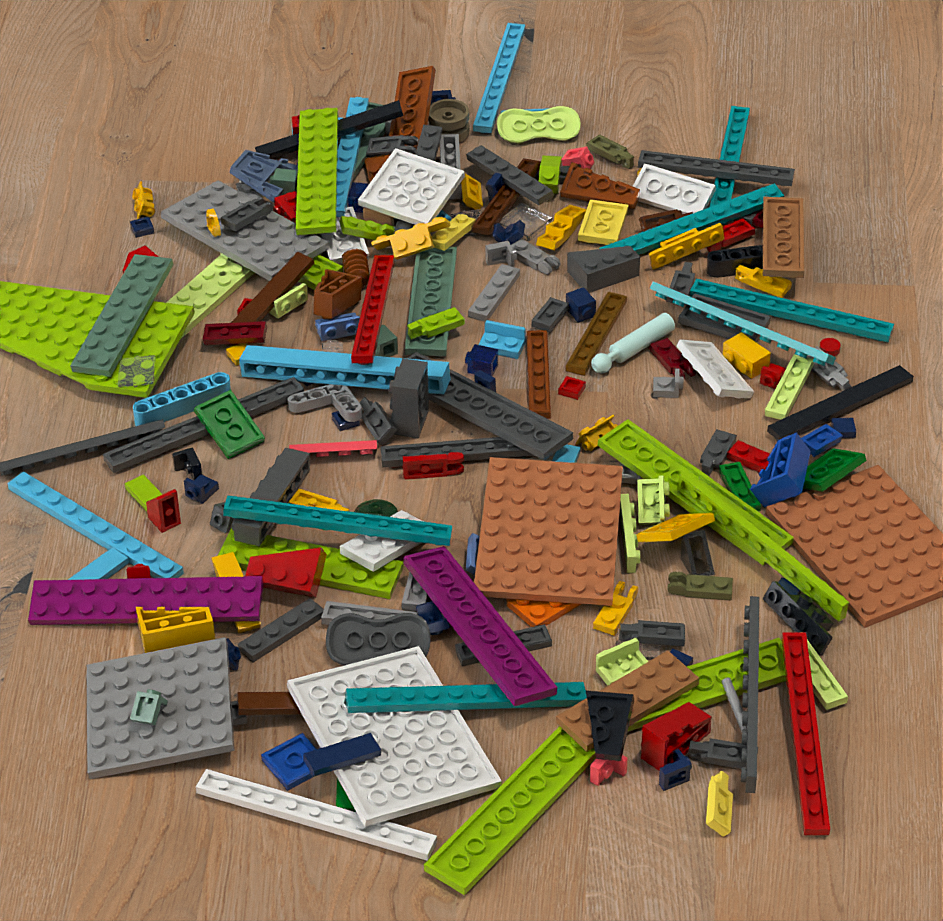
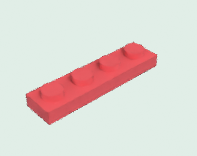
[289,440,377,457]

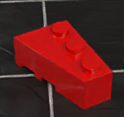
[245,548,327,598]
[641,702,712,771]

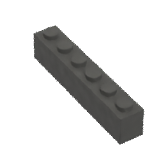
[232,448,310,547]

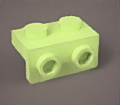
[269,283,308,318]
[637,476,670,525]
[596,638,648,686]

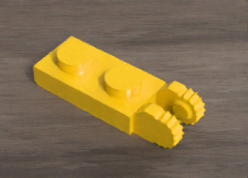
[593,581,639,636]

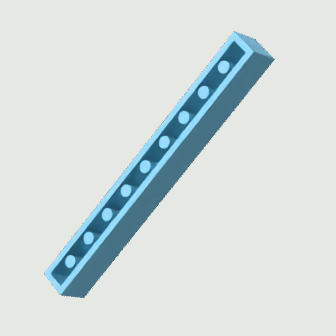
[239,345,451,394]

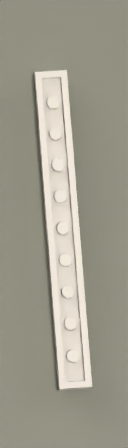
[196,769,437,861]

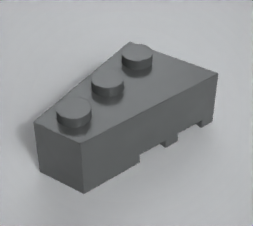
[567,246,640,293]

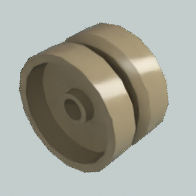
[428,99,470,143]

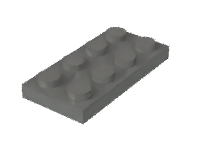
[678,294,771,342]

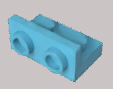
[478,320,526,359]

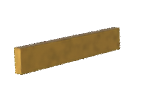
[565,292,627,376]

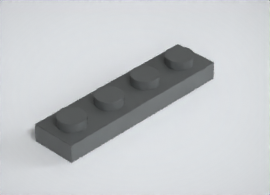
[238,598,324,663]

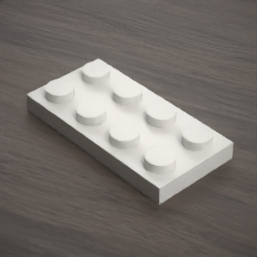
[633,163,716,214]
[320,207,369,265]
[676,340,754,399]
[340,510,424,572]

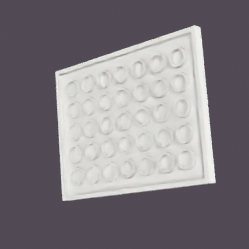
[287,646,502,827]

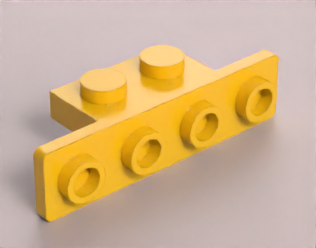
[371,217,451,260]
[649,223,724,269]

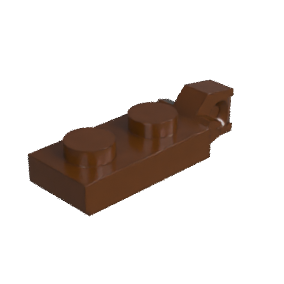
[639,209,693,232]

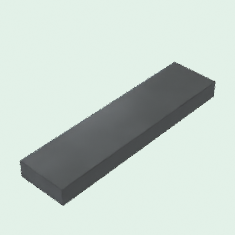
[455,624,552,666]

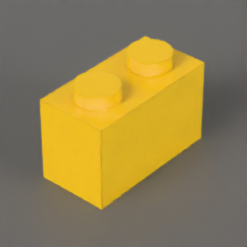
[722,332,771,379]

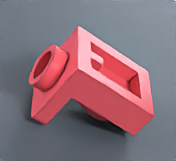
[562,146,594,169]
[590,754,627,786]

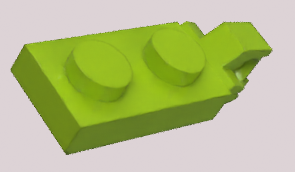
[339,216,395,240]
[407,307,465,339]

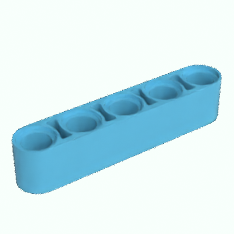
[133,372,231,426]

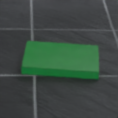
[194,390,265,459]
[803,448,867,492]

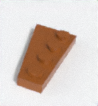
[560,162,640,209]

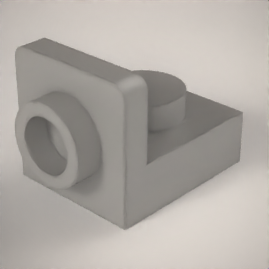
[653,369,684,398]

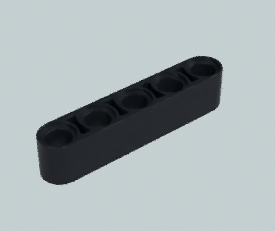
[706,245,763,278]

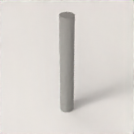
[721,677,746,733]

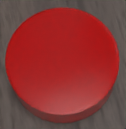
[819,338,841,356]

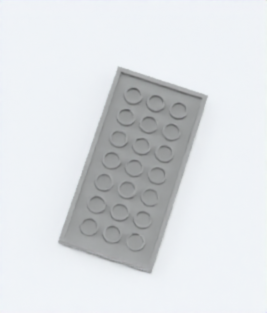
[161,180,329,281]

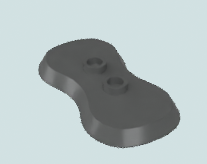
[326,613,430,666]

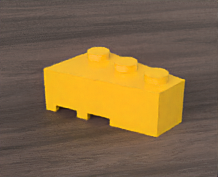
[136,607,215,653]

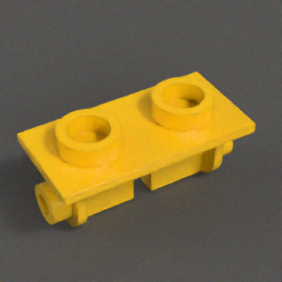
[132,181,155,219]
[575,415,618,451]

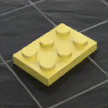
[578,200,628,245]

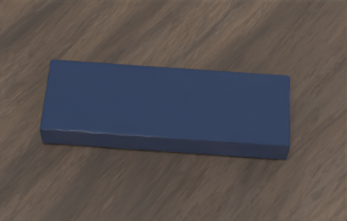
[303,733,382,777]

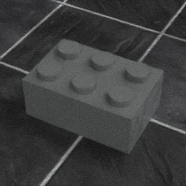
[389,358,429,438]

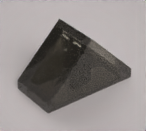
[681,530,715,576]

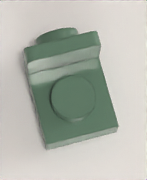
[130,689,168,725]

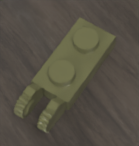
[667,571,733,600]

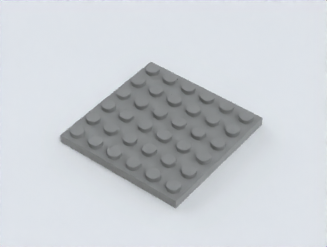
[86,637,235,779]

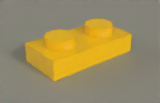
[461,174,483,211]

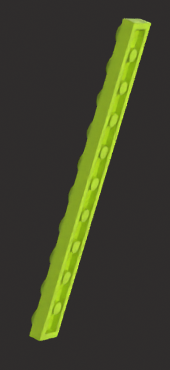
[677,470,849,622]

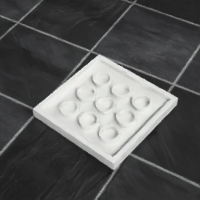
[358,148,465,225]

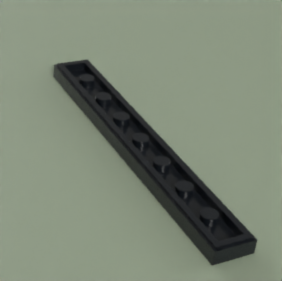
[255,100,404,159]
[767,365,914,441]

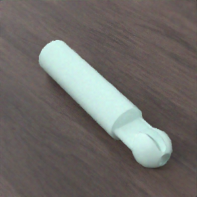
[591,313,675,374]

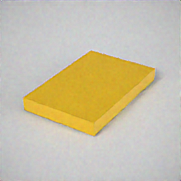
[636,513,715,542]

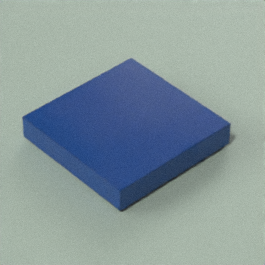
[261,733,316,791]

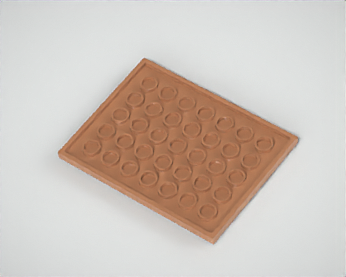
[474,457,623,606]
[766,465,943,628]

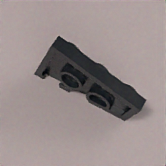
[586,691,634,761]

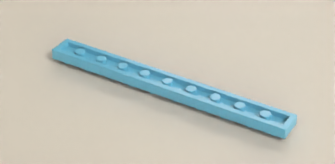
[473,23,525,133]
[337,97,369,217]
[7,471,184,578]

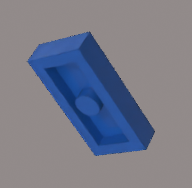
[801,424,843,457]

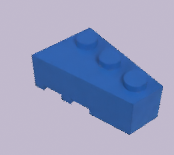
[750,432,811,508]

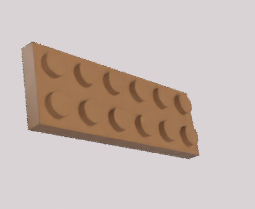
[763,197,804,278]
[556,650,699,752]

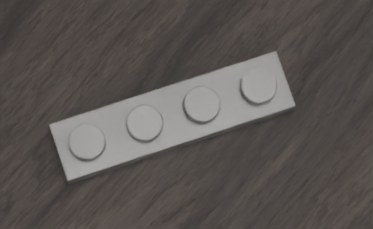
[468,264,520,322]
[321,601,418,625]

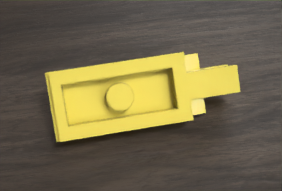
[706,771,733,837]

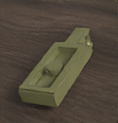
[586,134,634,169]

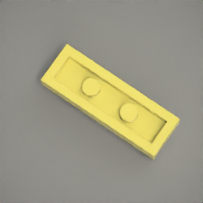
[431,214,476,251]

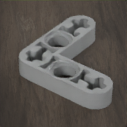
[288,384,363,422]

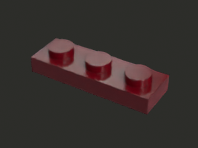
[202,321,267,345]

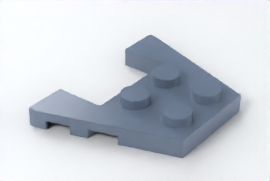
[229,150,298,203]

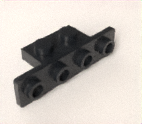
[763,581,834,655]

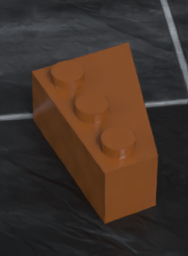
[314,269,362,319]

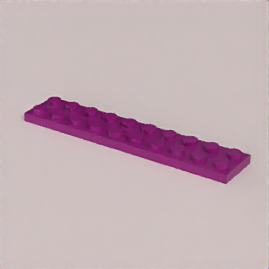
[403,546,558,707]
[28,576,263,625]

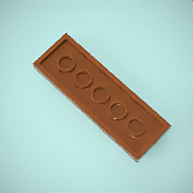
[389,66,436,155]

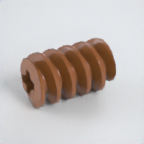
[342,249,370,288]

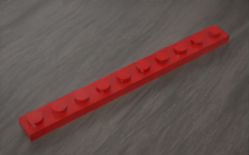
[351,255,395,365]
[781,632,830,835]

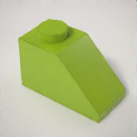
[539,155,562,194]

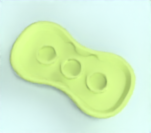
[497,106,581,144]

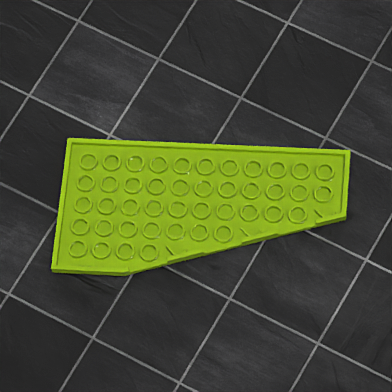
[0,281,195,398]

